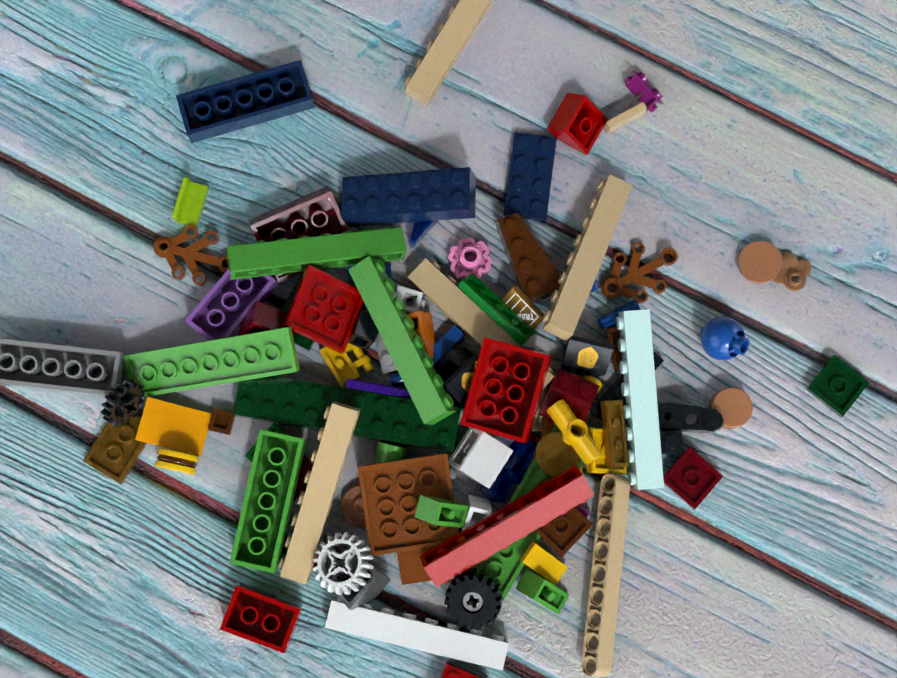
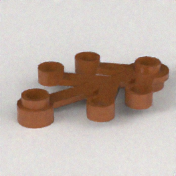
[153,225,229,286]
[601,242,678,304]

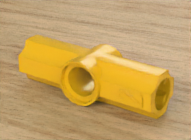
[547,399,603,465]

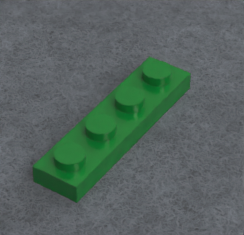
[458,273,536,346]

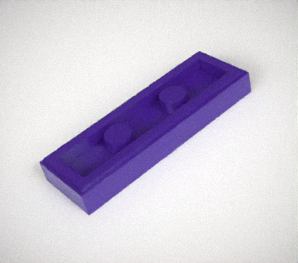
[343,379,412,399]

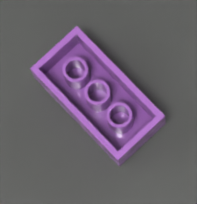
[185,269,278,340]

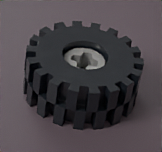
[444,568,503,630]

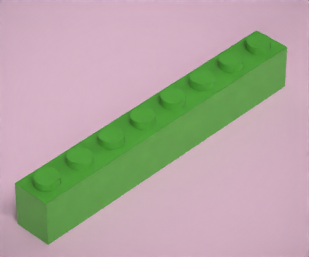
[227,226,407,280]
[348,256,455,425]

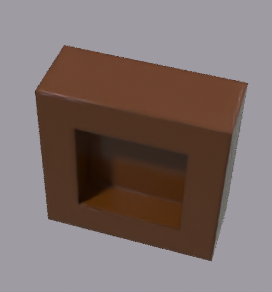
[208,408,236,436]

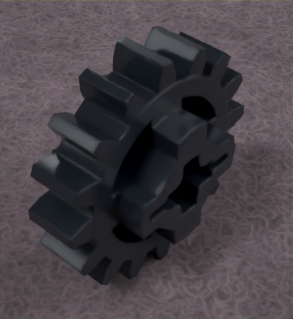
[101,379,145,427]

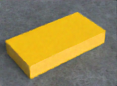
[520,542,568,586]

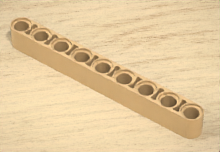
[581,473,630,677]

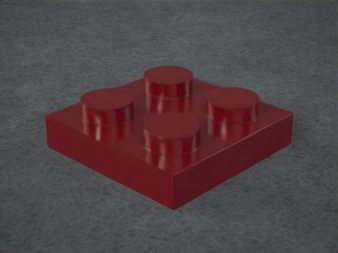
[663,447,723,510]

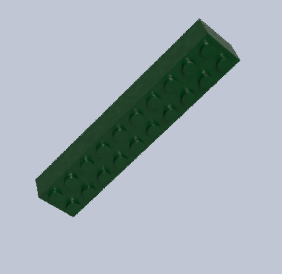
[233,376,461,454]

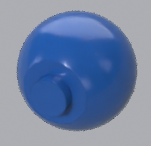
[700,317,749,361]

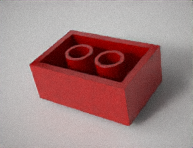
[220,585,303,653]

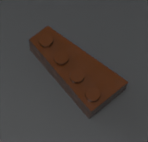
[496,213,560,302]

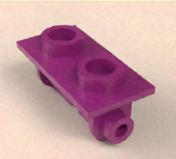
[624,70,664,113]

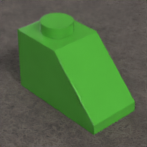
[415,495,469,528]
[515,569,569,614]

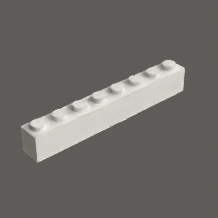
[325,597,509,670]

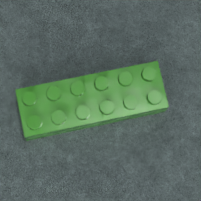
[230,429,307,573]

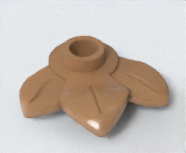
[772,252,811,291]

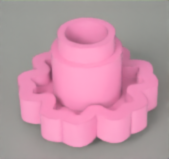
[448,237,492,279]

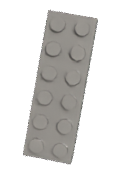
[0,339,125,397]

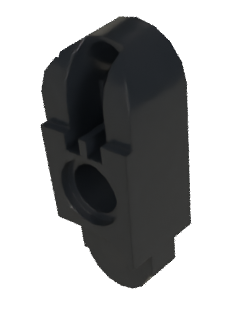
[658,403,724,433]

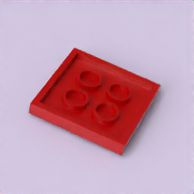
[283,265,364,354]

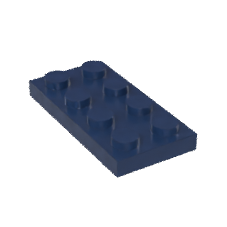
[503,132,557,222]

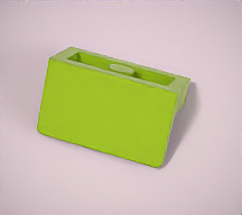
[172,177,209,228]

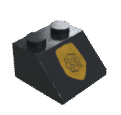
[561,336,614,379]
[444,353,479,411]

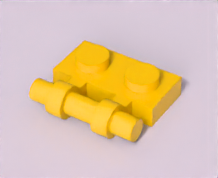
[319,343,374,388]

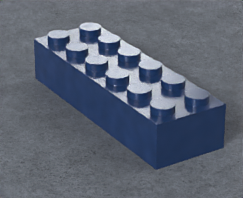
[176,60,315,143]
[341,167,476,227]

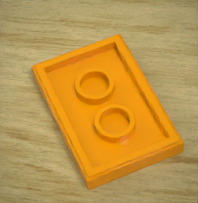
[135,397,212,457]

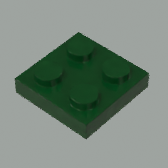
[806,355,869,417]

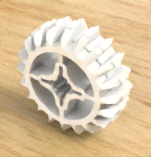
[312,532,374,595]

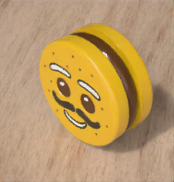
[155,448,199,475]

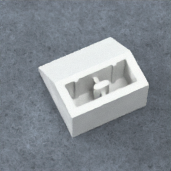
[448,427,513,488]

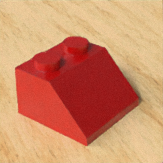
[547,93,608,155]

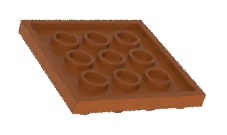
[357,453,459,556]

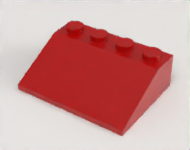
[460,337,552,443]

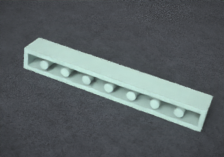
[616,309,664,490]

